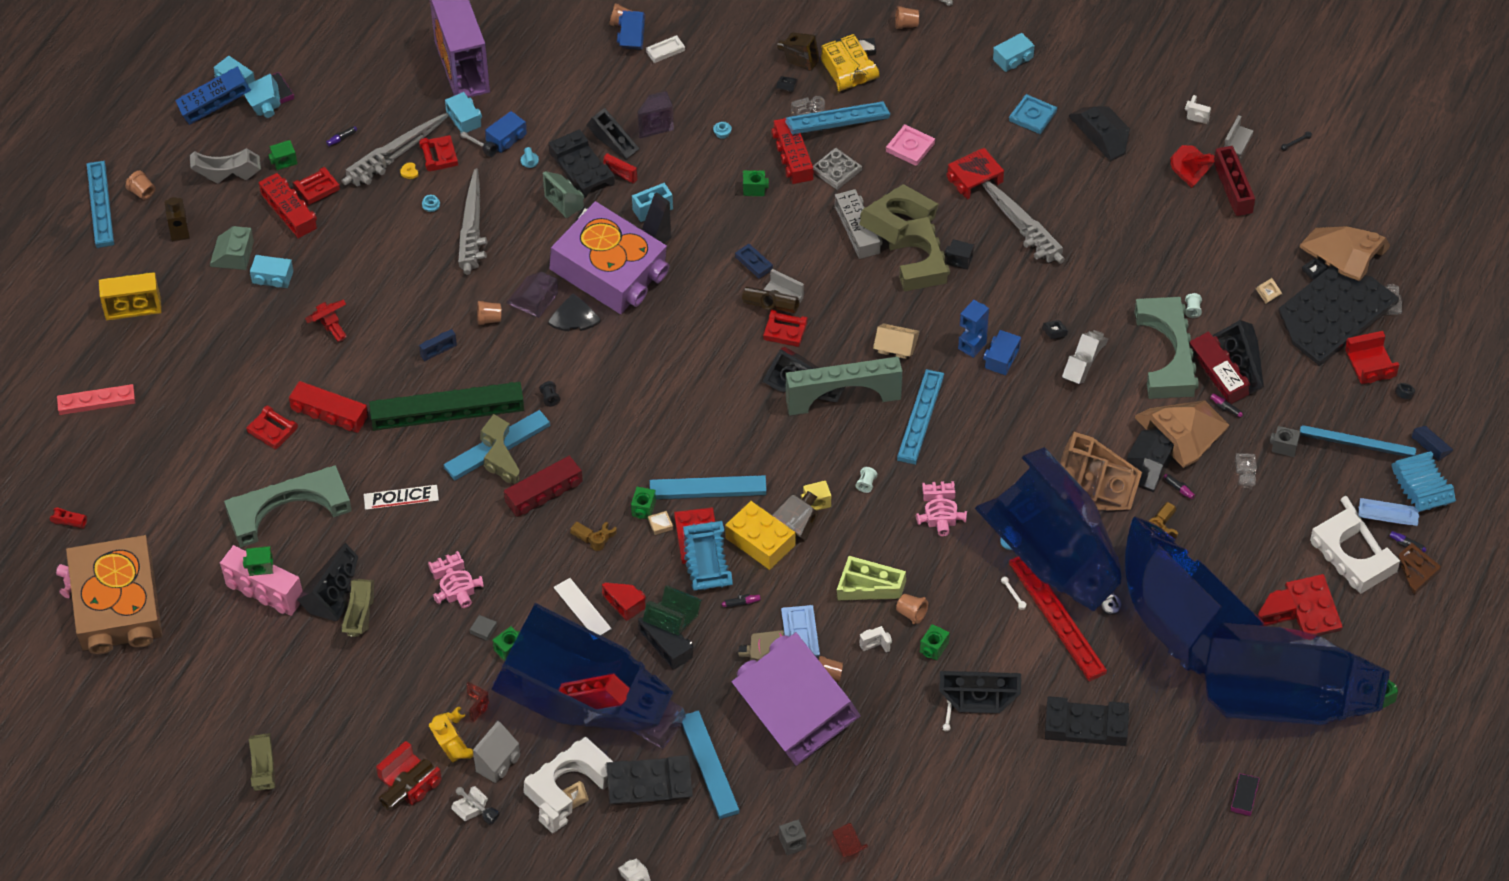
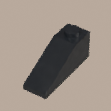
[586,108,639,159]
[642,192,671,244]
[638,617,694,670]

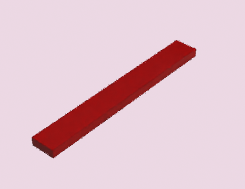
[1009,553,1107,682]

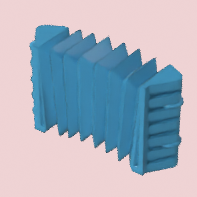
[1391,451,1456,512]
[683,521,733,591]

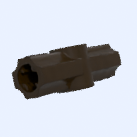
[742,286,800,313]
[378,758,435,811]

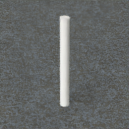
[1341,496,1382,554]

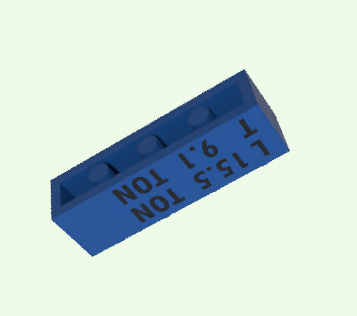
[175,66,251,125]

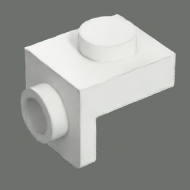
[1185,95,1211,124]
[860,626,892,653]
[451,786,487,821]
[539,802,568,834]
[618,859,651,881]

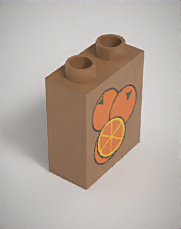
[66,535,162,654]

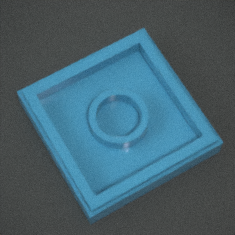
[1009,94,1057,134]

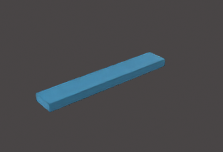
[785,101,890,134]
[87,161,114,248]
[897,369,944,465]
[443,410,550,481]
[1300,425,1416,457]
[650,475,766,499]
[680,710,739,819]

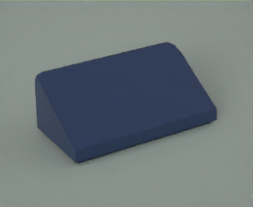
[1412,426,1453,461]

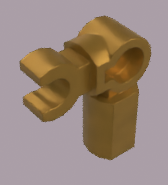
[1147,502,1178,545]
[570,522,617,551]

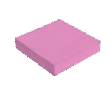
[886,125,935,166]

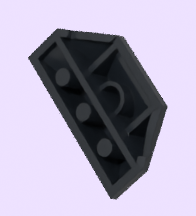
[1069,106,1130,162]
[1126,429,1174,493]
[939,671,1021,713]

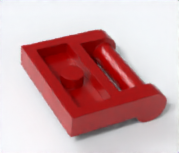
[419,135,458,171]
[292,167,340,205]
[763,310,808,347]
[246,405,298,450]

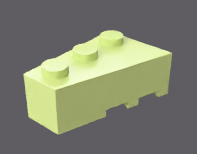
[837,556,906,600]

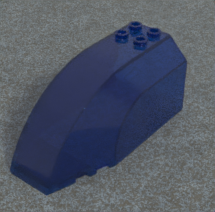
[975,447,1121,611]
[1125,516,1264,676]
[491,603,673,731]
[1205,623,1390,725]

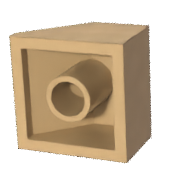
[873,323,920,359]

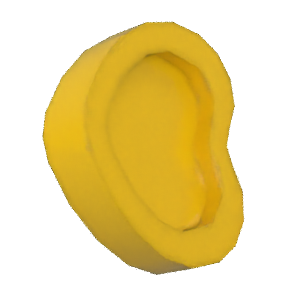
[400,162,419,179]

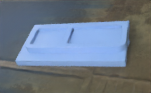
[1358,498,1419,526]
[781,605,820,657]

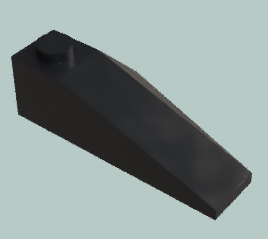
[1212,320,1264,395]
[762,346,845,402]
[297,543,358,621]

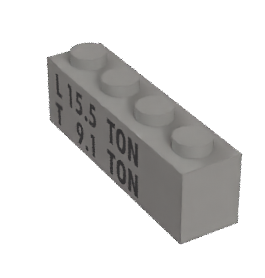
[835,189,882,259]

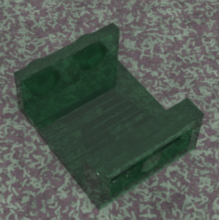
[643,585,702,635]

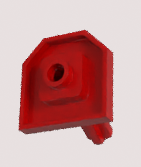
[1170,145,1215,188]
[305,299,347,342]

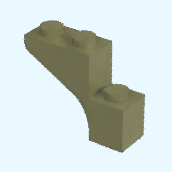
[480,414,520,484]
[342,579,374,637]

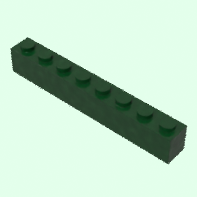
[369,382,524,431]

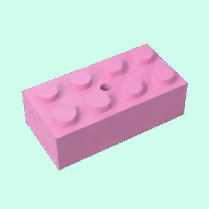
[220,545,303,616]

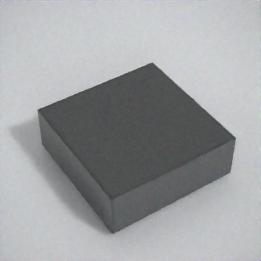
[470,615,497,641]

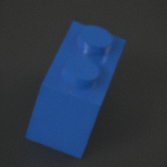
[617,11,645,50]
[485,111,527,153]
[983,330,1021,375]

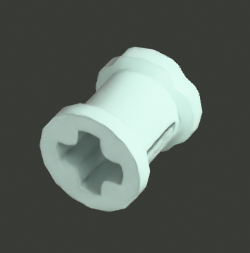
[1185,293,1202,318]
[856,467,877,493]

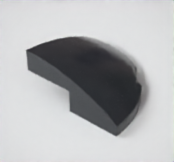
[548,294,601,331]

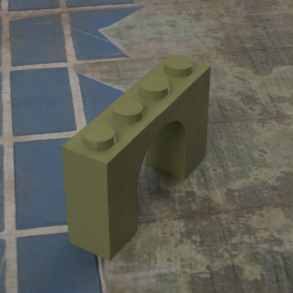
[859,184,939,244]
[887,217,950,291]

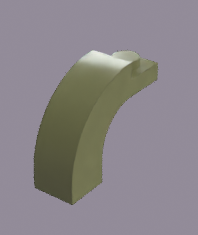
[249,733,275,791]

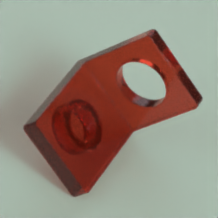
[466,682,489,722]
[832,823,868,857]

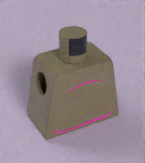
[739,631,784,661]

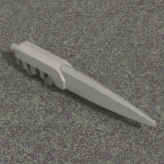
[341,113,449,186]
[459,168,488,275]
[982,181,1065,264]

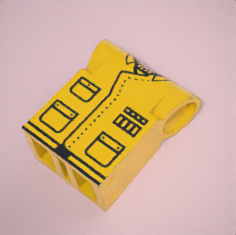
[821,33,880,92]

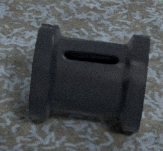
[539,381,561,407]

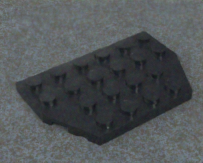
[1279,266,1399,366]

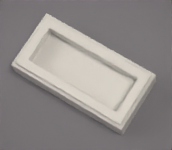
[646,36,685,63]

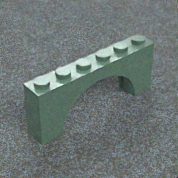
[1134,297,1198,399]
[786,357,902,416]
[224,465,352,547]

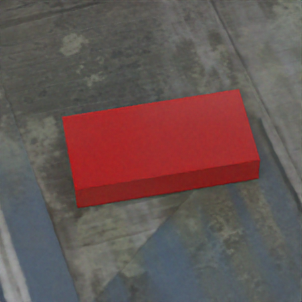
[603,154,637,183]

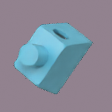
[244,74,281,118]

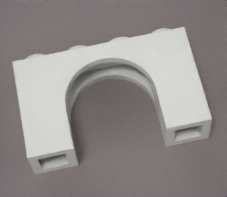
[1310,508,1400,594]
[524,737,613,822]

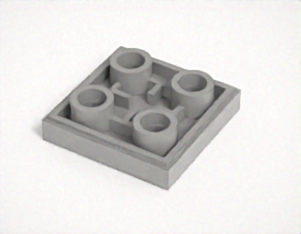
[813,148,862,190]

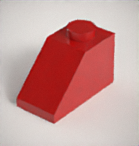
[602,583,646,621]
[1256,589,1297,628]

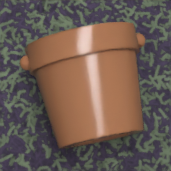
[609,3,631,27]
[895,6,919,29]
[125,170,156,200]
[477,301,501,325]
[896,594,929,624]
[818,656,843,682]

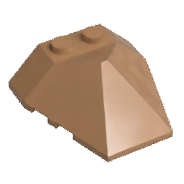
[1300,226,1390,281]
[1135,400,1229,468]
[1051,431,1142,512]

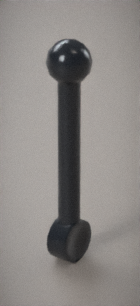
[1281,131,1312,151]

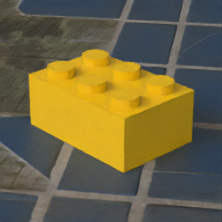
[99,272,162,320]
[725,501,795,570]

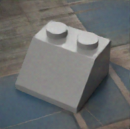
[473,721,520,783]

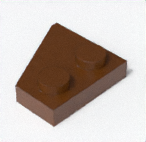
[1398,543,1441,594]

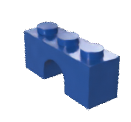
[958,300,989,358]

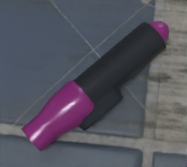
[1210,393,1243,417]
[1164,474,1195,500]
[722,594,761,608]

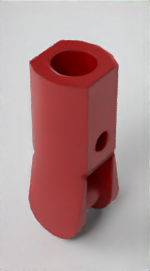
[49,507,87,529]

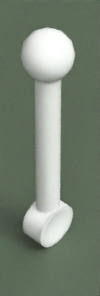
[1001,577,1026,610]
[943,700,952,731]

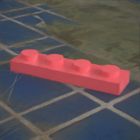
[57,384,135,415]

